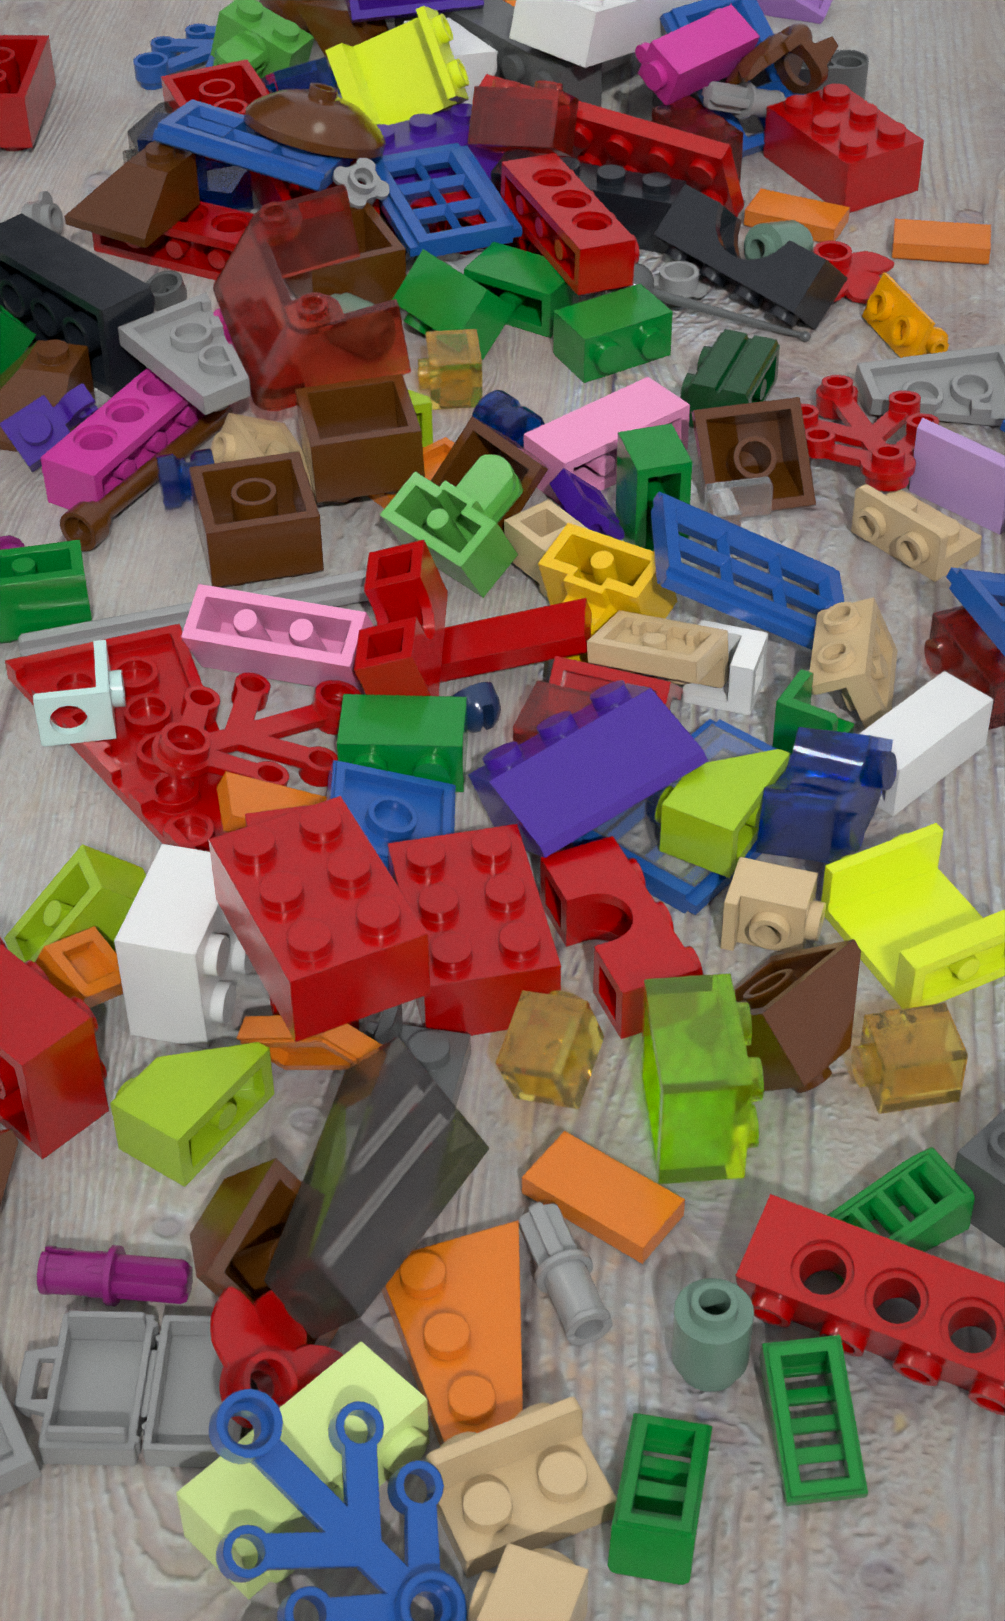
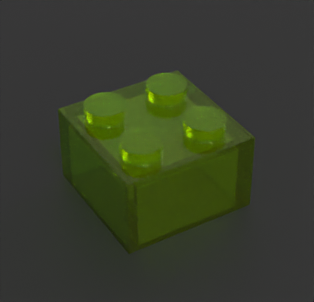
[640,973,764,1184]

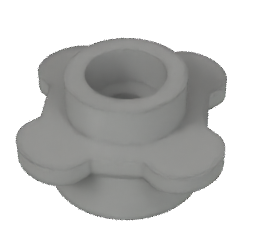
[332,158,390,209]
[21,191,63,235]
[653,261,708,299]

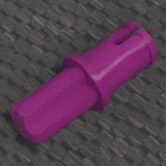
[37,1245,193,1307]

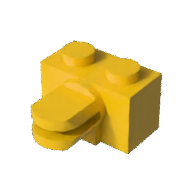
[538,523,678,663]

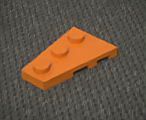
[376,1220,523,1446]

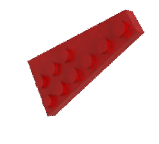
[5,623,227,852]

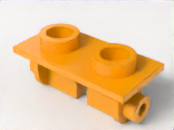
[862,272,949,358]

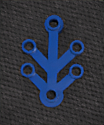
[133,23,216,90]
[209,1389,467,1621]

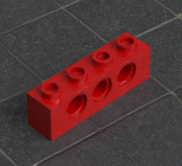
[501,153,639,295]
[92,201,284,292]
[735,1194,1005,1416]

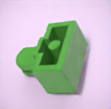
[210,0,314,88]
[380,455,523,598]

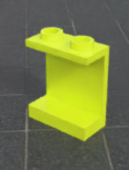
[325,6,469,125]
[821,823,1005,1016]

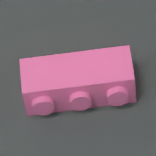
[524,377,690,505]
[181,584,373,695]

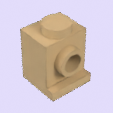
[504,499,588,598]
[721,857,826,953]

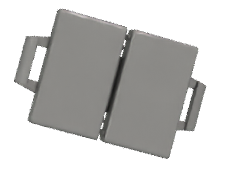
[14,1311,252,1468]

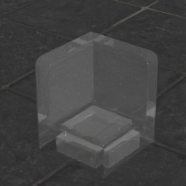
[704,477,781,560]

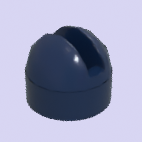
[453,682,501,733]

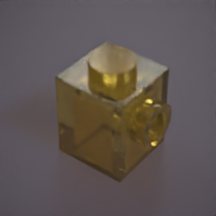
[417,329,483,410]
[495,990,605,1110]
[851,1003,968,1114]

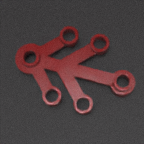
[801,375,939,491]
[151,672,361,787]

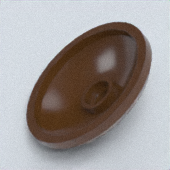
[244,83,386,159]

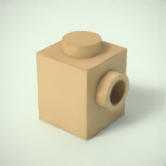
[468,1543,589,1621]

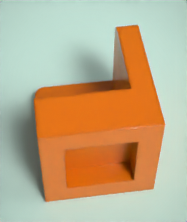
[35,926,123,1008]

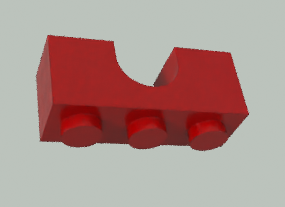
[354,539,448,696]
[540,836,703,1039]

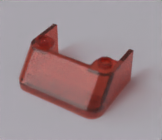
[213,184,411,411]

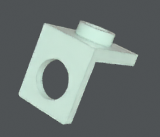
[33,640,126,747]

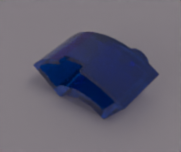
[756,727,897,863]

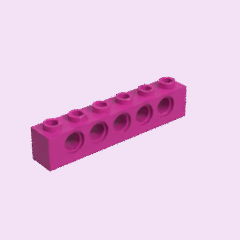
[40,302,280,510]

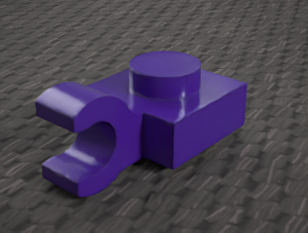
[0,383,98,472]
[549,468,624,540]

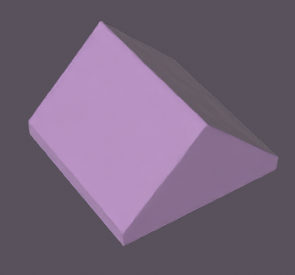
[909,418,1005,535]

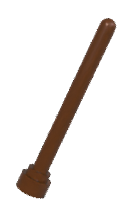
[60,406,233,551]

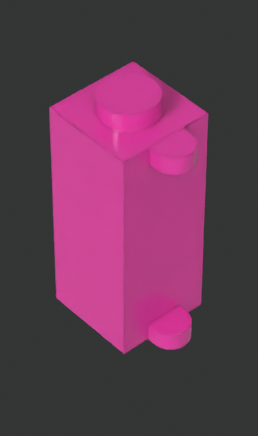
[635,4,760,106]

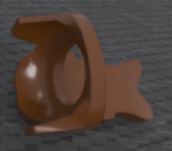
[725,23,838,94]

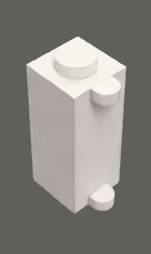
[833,671,993,816]

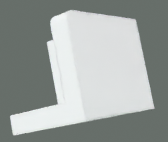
[682,620,768,716]

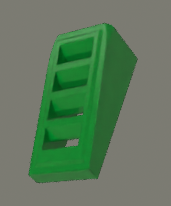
[827,1147,975,1285]
[759,1335,868,1506]
[608,1413,713,1585]

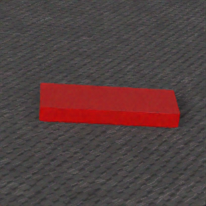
[440,598,592,682]

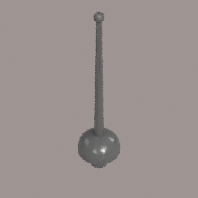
[605,263,811,342]

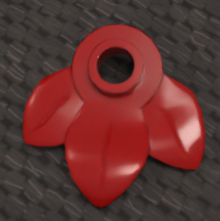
[813,241,895,304]
[210,1283,344,1430]

